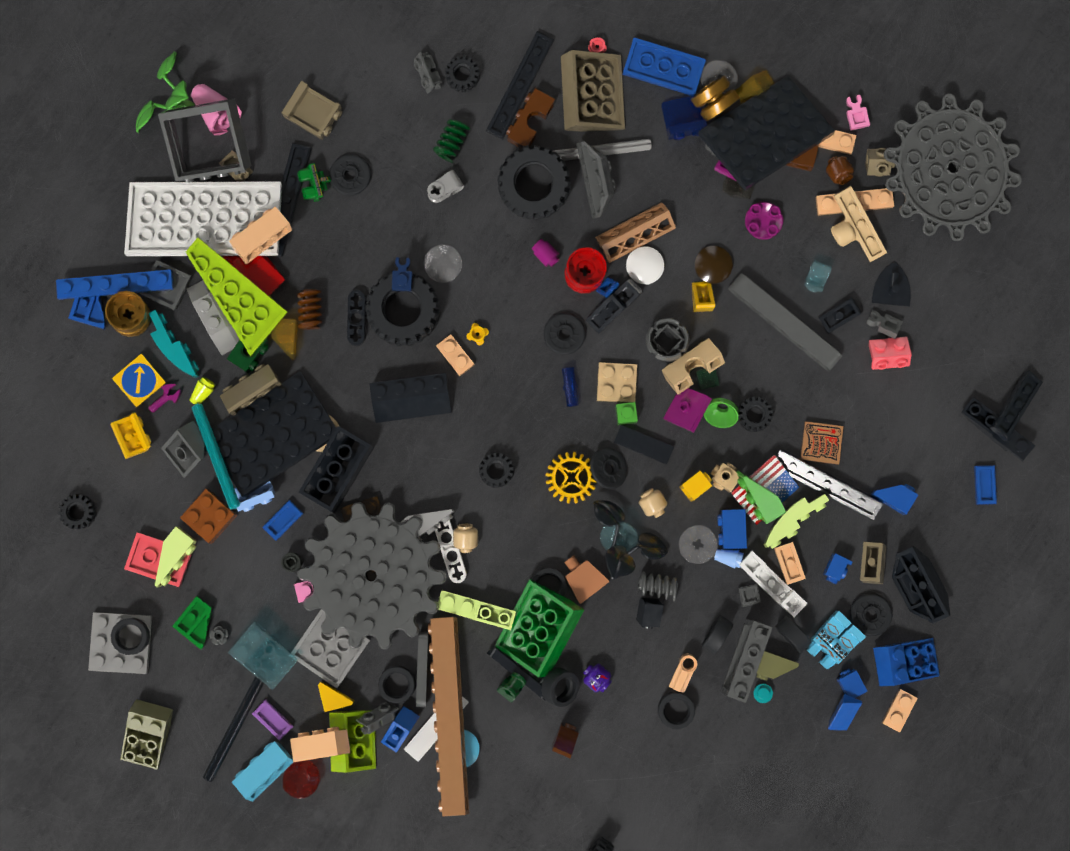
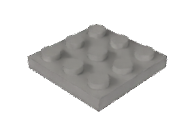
[289,609,370,688]
[88,612,152,674]

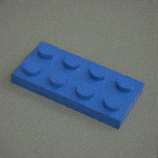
[622,37,706,96]

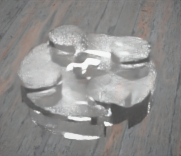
[678,525,718,564]

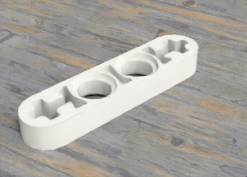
[435,520,467,583]

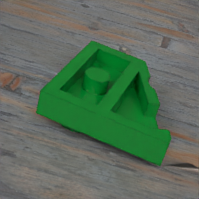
[172,596,213,650]

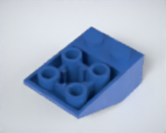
[873,638,940,686]

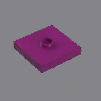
[663,388,712,433]

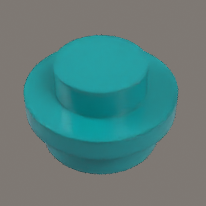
[753,684,773,703]

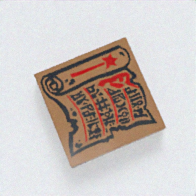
[800,422,843,465]

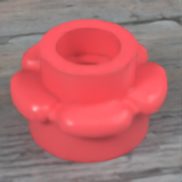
[588,37,607,53]

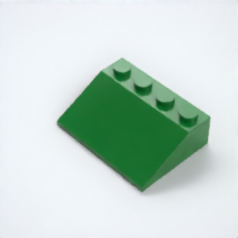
[495,580,584,677]

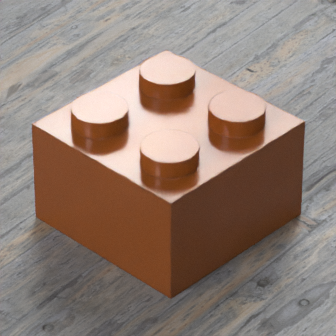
[180,489,238,544]

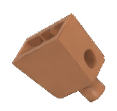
[564,556,609,604]

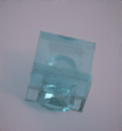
[804,260,832,292]

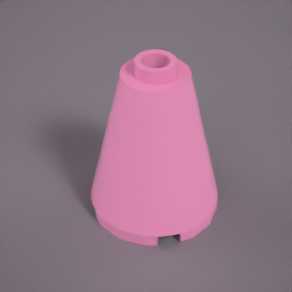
[191,84,242,135]

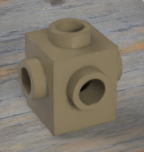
[865,148,895,177]

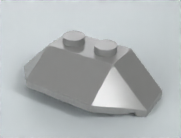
[187,280,239,356]

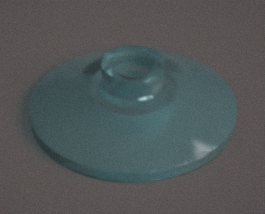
[600,522,638,552]

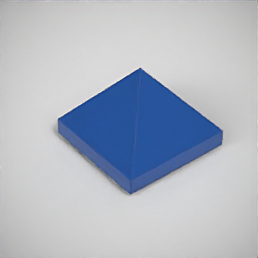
[596,277,619,298]

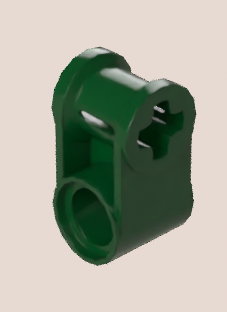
[496,672,526,703]

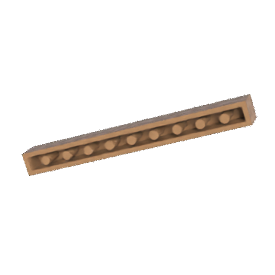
[428,617,469,816]

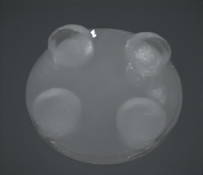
[424,245,462,282]

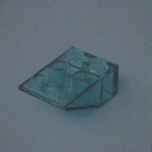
[228,621,298,690]

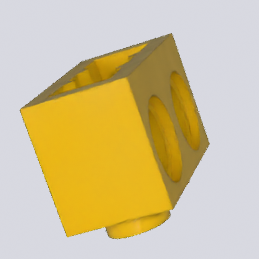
[679,471,712,502]

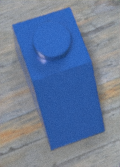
[870,484,918,515]
[381,706,420,753]

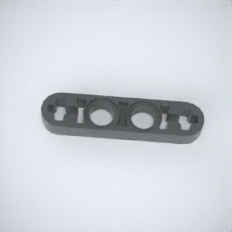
[416,631,429,707]

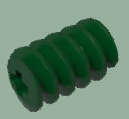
[433,120,470,163]

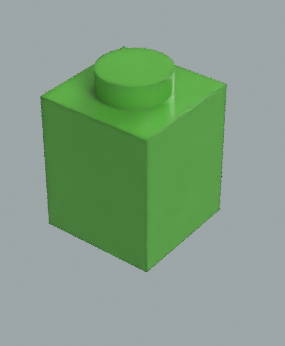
[615,402,638,425]

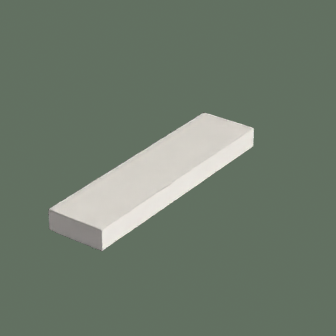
[404,696,469,762]

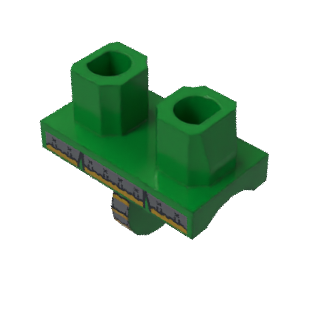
[297,163,331,202]

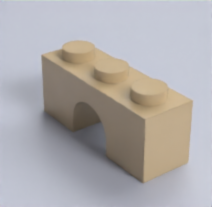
[662,338,725,395]

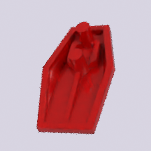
[223,256,285,296]

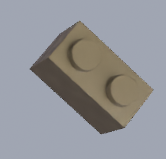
[860,542,887,585]

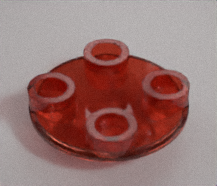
[283,760,320,799]

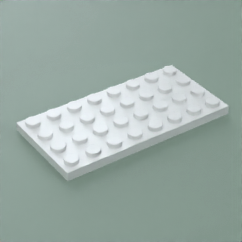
[124,182,282,256]

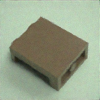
[282,81,342,140]

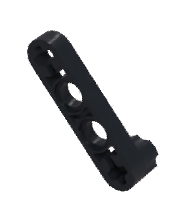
[487,646,557,701]

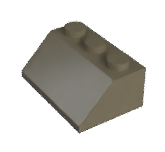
[220,364,282,416]

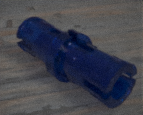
[562,367,579,407]

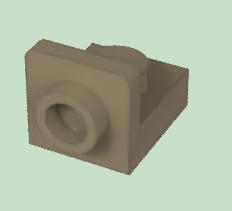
[219,150,253,182]

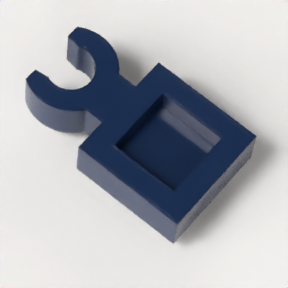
[392,257,412,292]

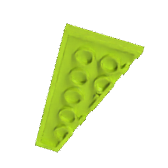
[186,237,288,356]

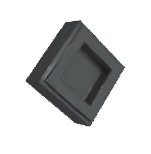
[738,584,762,607]

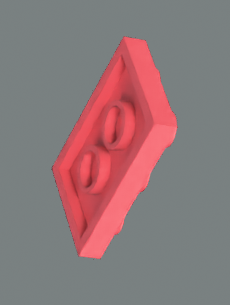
[124,532,191,587]

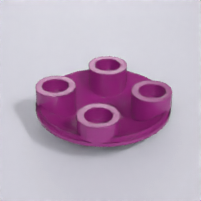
[745,202,783,240]

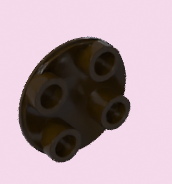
[695,246,733,284]

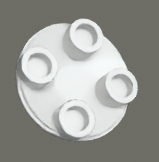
[626,247,664,285]

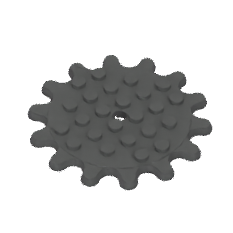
[884,94,1022,241]
[297,502,447,649]

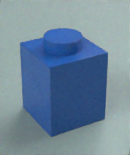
[836,668,867,698]

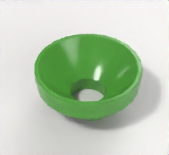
[704,398,739,428]

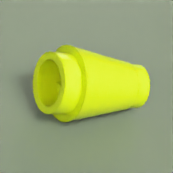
[189,377,215,404]

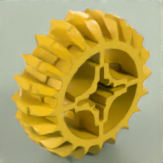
[546,452,597,504]

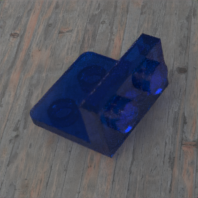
[661,96,707,140]

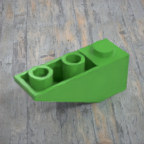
[736,471,786,524]

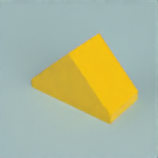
[692,282,715,312]
[318,681,355,712]

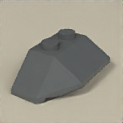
[577,141,616,218]

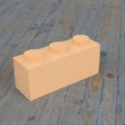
[229,206,292,264]
[290,727,350,762]

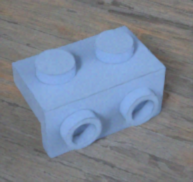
[234,481,275,512]

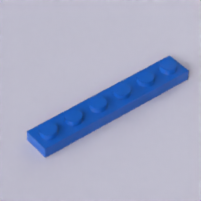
[56,270,174,300]

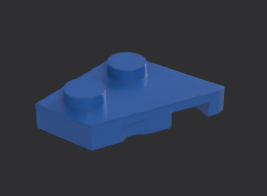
[68,296,106,330]

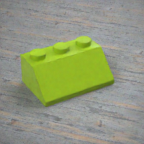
[329,710,376,773]

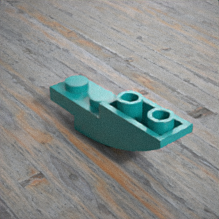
[149,310,199,378]

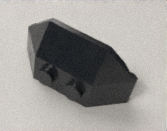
[892,546,951,623]

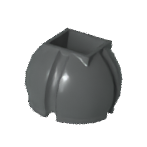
[646,318,690,362]

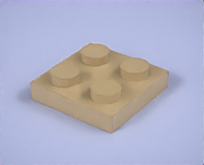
[597,362,637,403]

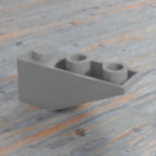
[400,509,455,541]

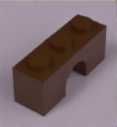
[506,88,555,149]

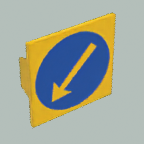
[112,354,166,407]

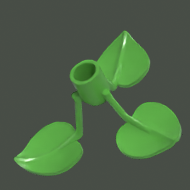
[136,51,195,133]

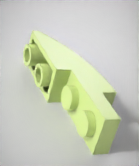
[763,494,829,549]
[438,590,516,630]

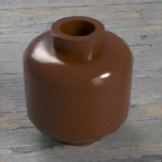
[826,156,854,185]

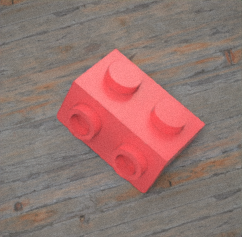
[869,337,912,370]

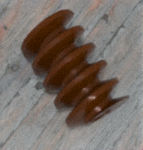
[297,289,322,330]

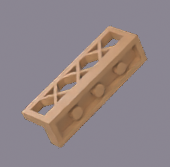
[595,202,676,263]

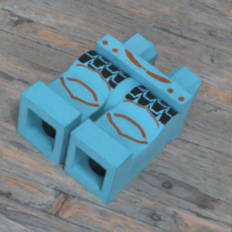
[806,611,866,669]

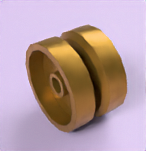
[691,75,740,121]

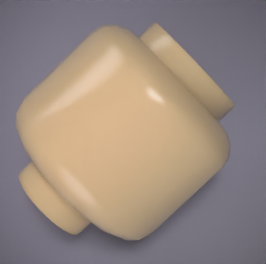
[639,488,667,518]
[453,523,478,553]

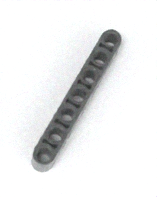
[728,273,842,371]

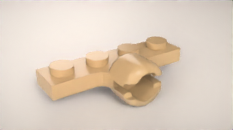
[831,186,887,262]

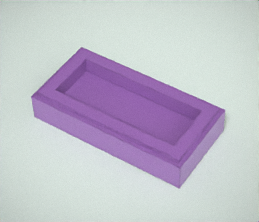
[252,700,294,741]

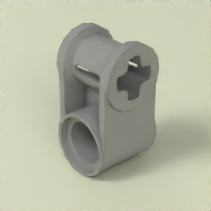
[427,170,464,203]

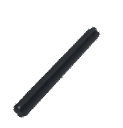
[203,675,265,782]

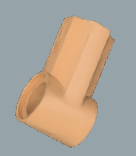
[669,653,697,693]

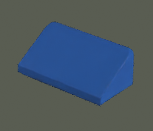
[828,694,862,730]

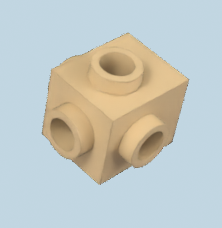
[710,462,739,493]

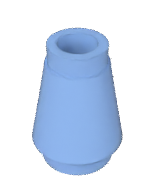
[714,549,744,569]

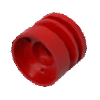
[564,247,607,294]

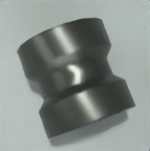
[281,553,303,572]

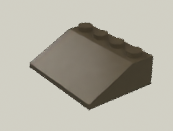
[561,50,625,132]

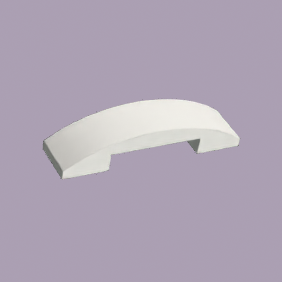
[739,551,807,618]

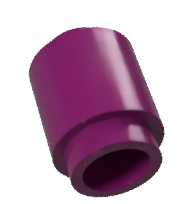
[532,239,559,267]

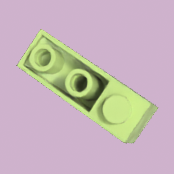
[155,527,197,587]

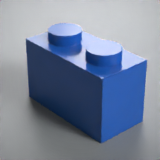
[717,509,747,549]

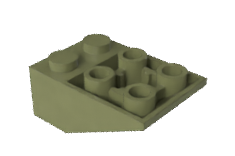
[120,699,173,770]

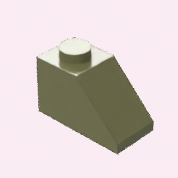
[756,651,799,681]

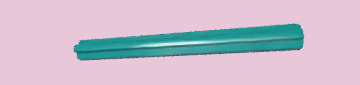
[192,403,240,509]

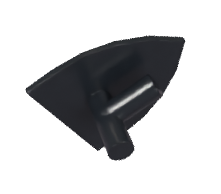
[872,261,911,307]

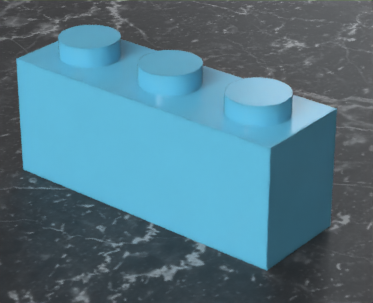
[232,741,293,802]

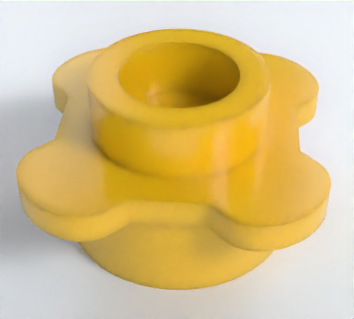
[466,323,489,345]

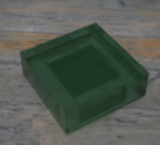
[696,369,719,390]

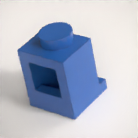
[823,553,852,584]

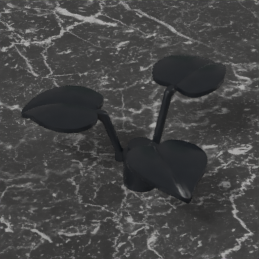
[593,500,668,580]

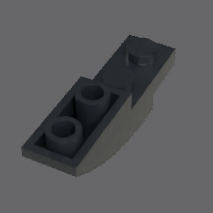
[961,397,1036,462]

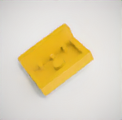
[110,412,151,459]

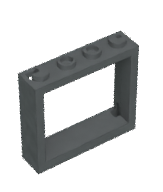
[158,98,252,183]
[720,619,773,703]

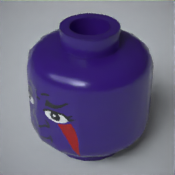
[583,664,612,693]

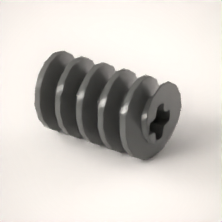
[637,571,678,602]

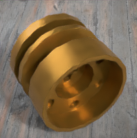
[105,291,151,337]

